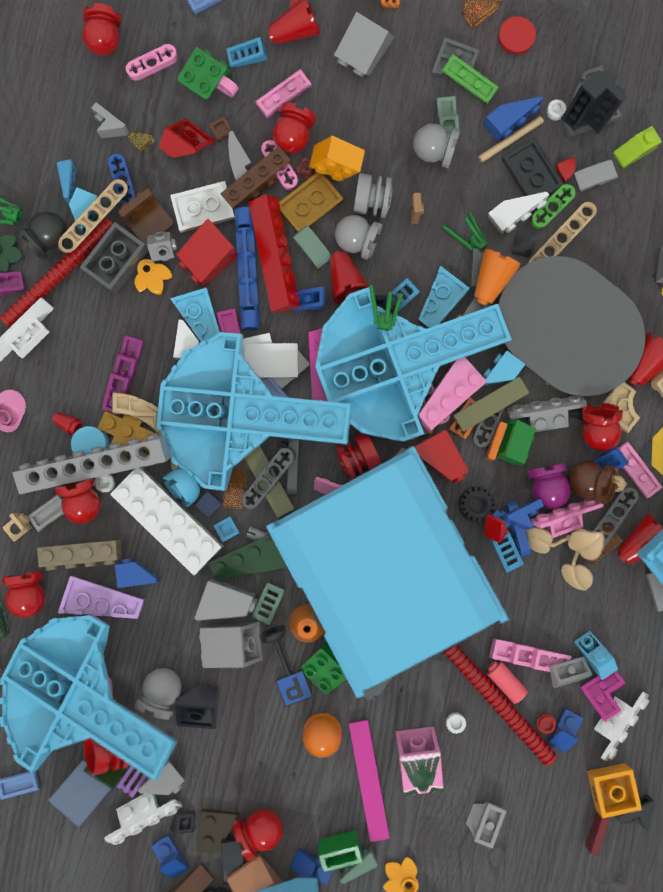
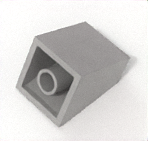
[334,12,394,77]
[194,578,258,620]
[199,621,263,668]

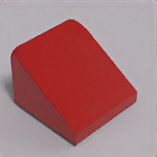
[484,514,508,543]

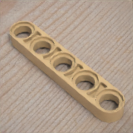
[58,179,127,253]
[527,202,597,264]

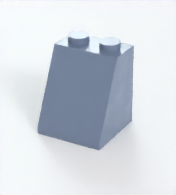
[48,760,111,827]

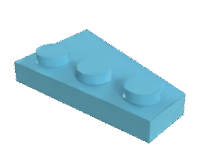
[418,266,470,329]
[170,288,220,342]

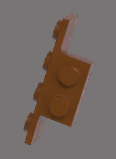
[220,146,291,209]

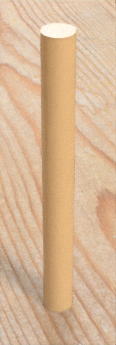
[478,116,544,163]

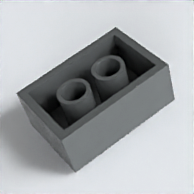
[80,222,149,295]

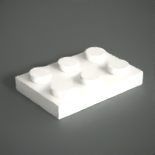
[170,181,235,233]

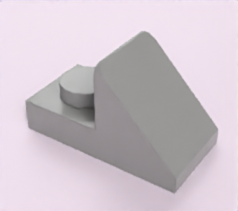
[91,103,129,138]

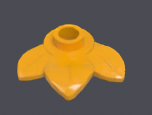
[135,259,172,295]
[383,857,418,892]

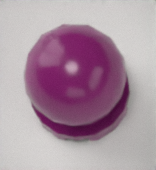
[527,463,571,509]

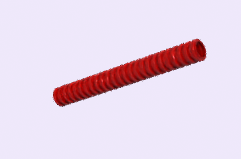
[0,217,113,328]
[443,643,557,766]

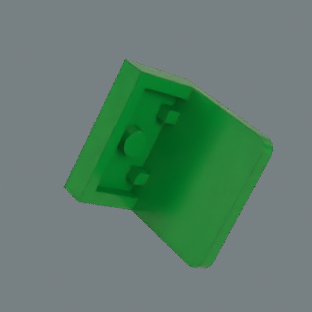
[178,47,232,100]
[300,640,346,695]

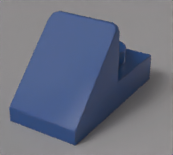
[293,286,325,312]
[592,446,629,470]
[500,499,544,529]
[547,708,584,752]
[151,833,189,879]
[291,848,333,885]

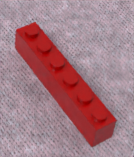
[249,194,300,313]

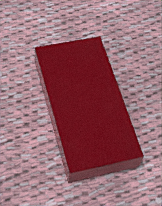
[585,811,610,856]

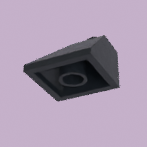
[175,685,219,729]

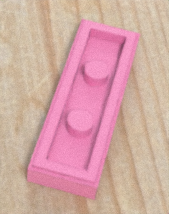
[256,69,312,118]
[618,441,663,499]

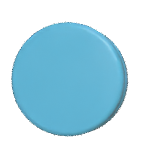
[71,426,110,462]

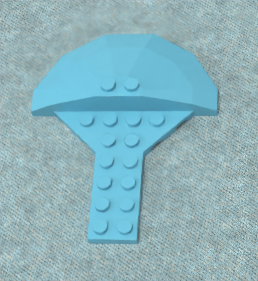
[315,287,512,442]
[156,332,352,491]
[0,615,177,780]

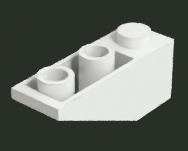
[488,192,549,234]

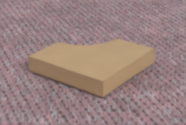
[599,382,640,433]

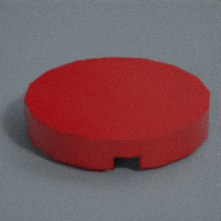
[498,16,536,55]

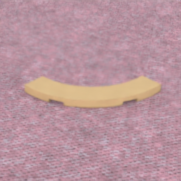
[112,393,180,471]

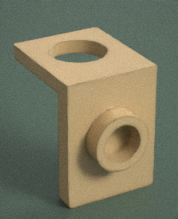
[3,513,33,542]

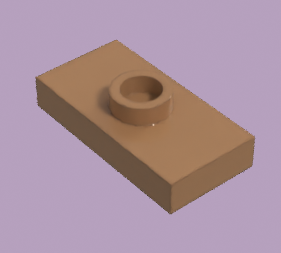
[410,193,424,224]

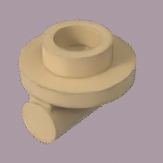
[613,475,627,492]

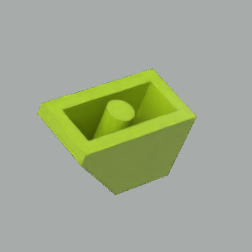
[613,126,662,169]

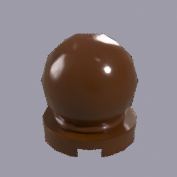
[568,461,618,505]

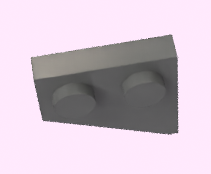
[431,37,479,75]

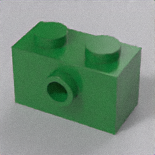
[496,420,536,465]
[318,830,363,872]

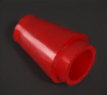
[52,412,83,435]

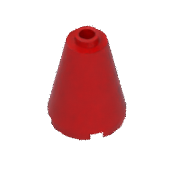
[267,0,321,44]
[330,250,369,305]
[627,332,663,387]
[617,513,663,564]

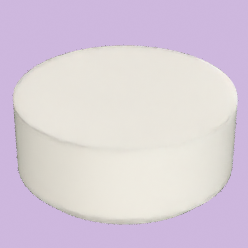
[546,100,566,120]
[95,474,115,492]
[446,712,466,734]

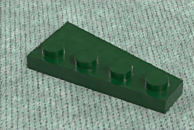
[208,534,288,580]

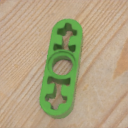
[530,184,575,230]

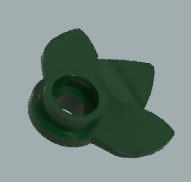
[0,235,23,272]

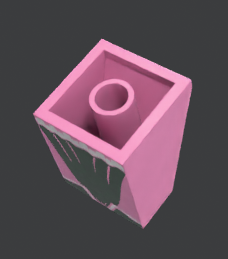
[395,726,444,796]

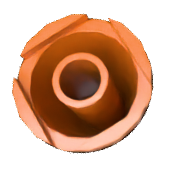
[474,249,520,306]
[289,604,325,643]

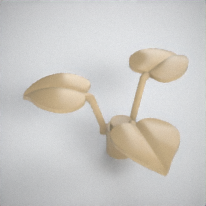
[525,526,604,590]

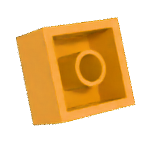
[309,136,365,181]
[587,763,642,818]

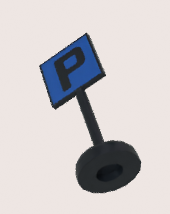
[259,625,313,707]

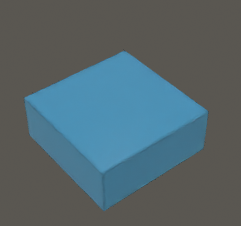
[214,516,240,542]

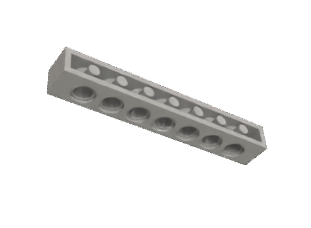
[12,433,171,494]

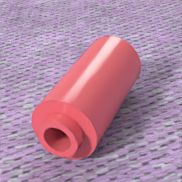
[487,661,528,704]

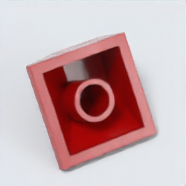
[159,119,215,158]

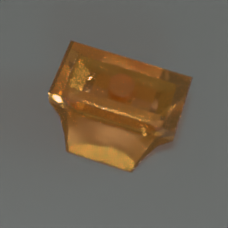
[462,0,503,27]

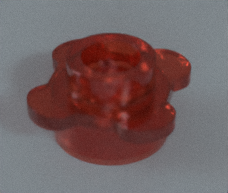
[296,158,316,180]

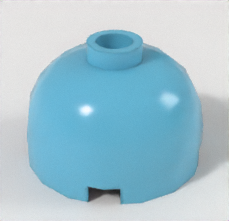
[163,468,200,508]

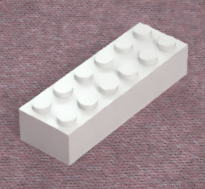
[110,467,224,575]

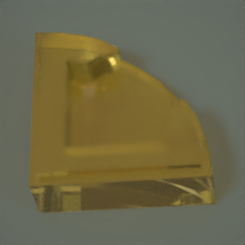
[127,132,155,152]

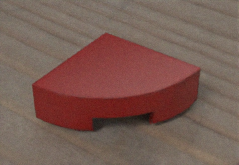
[556,157,576,183]

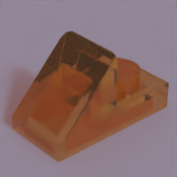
[223,470,247,509]

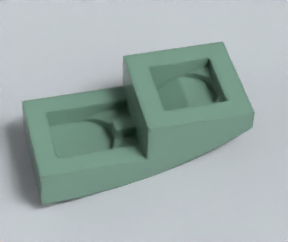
[436,96,459,133]
[292,225,332,269]

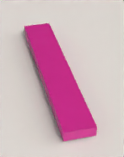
[349,719,390,842]

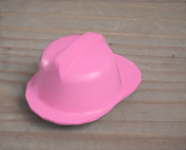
[0,390,26,432]

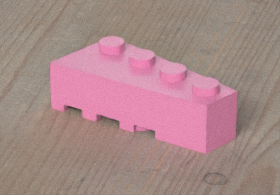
[417,357,487,434]

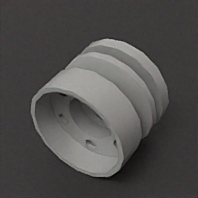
[354,173,393,218]

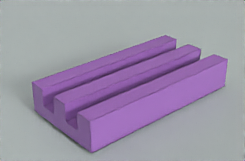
[116,765,147,798]

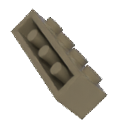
[37,540,122,570]

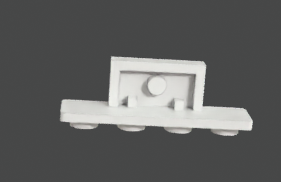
[0,298,54,361]
[594,691,649,761]
[104,794,182,845]

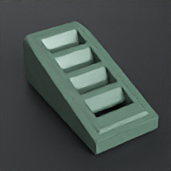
[252,582,285,625]
[340,846,378,884]

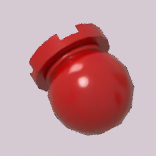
[82,3,122,56]
[273,102,316,154]
[582,403,623,451]
[55,478,101,524]
[2,571,45,618]
[232,808,283,861]

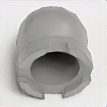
[413,123,460,169]
[334,215,382,260]
[135,668,182,719]

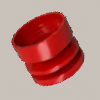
[336,433,381,480]
[84,738,129,776]

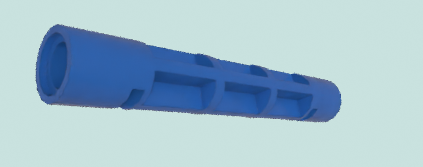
[234,207,260,331]

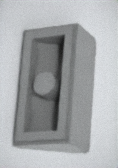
[550,656,592,688]

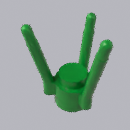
[0,197,22,226]
[443,211,488,252]
[369,285,403,330]

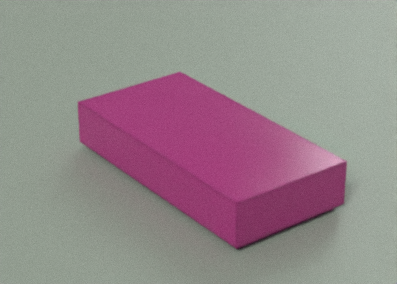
[217,308,241,334]

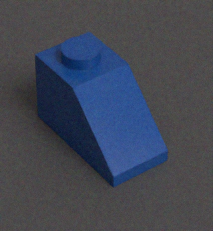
[115,558,160,588]

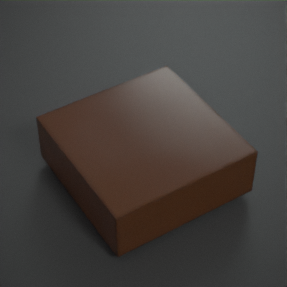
[208,116,234,143]

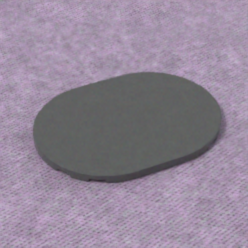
[498,256,645,396]

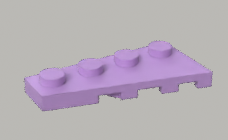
[58,575,145,619]

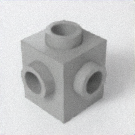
[147,232,177,261]

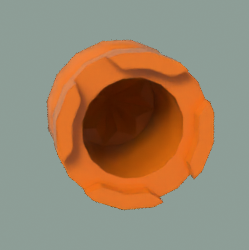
[302,712,342,758]

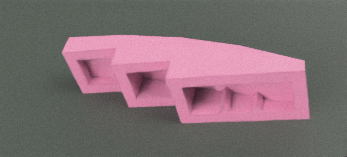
[489,638,572,672]

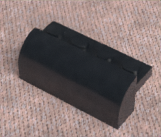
[561,71,627,134]

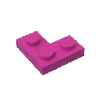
[580,671,625,722]

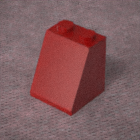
[176,219,237,287]
[414,430,469,483]

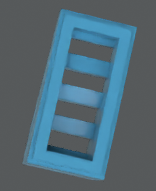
[226,37,268,68]
[57,159,76,204]
[392,278,420,312]
[489,530,524,573]

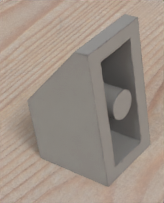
[138,760,184,795]

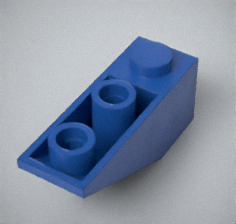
[483,96,544,141]

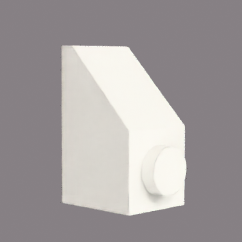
[173,320,200,361]

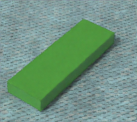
[442,54,498,104]

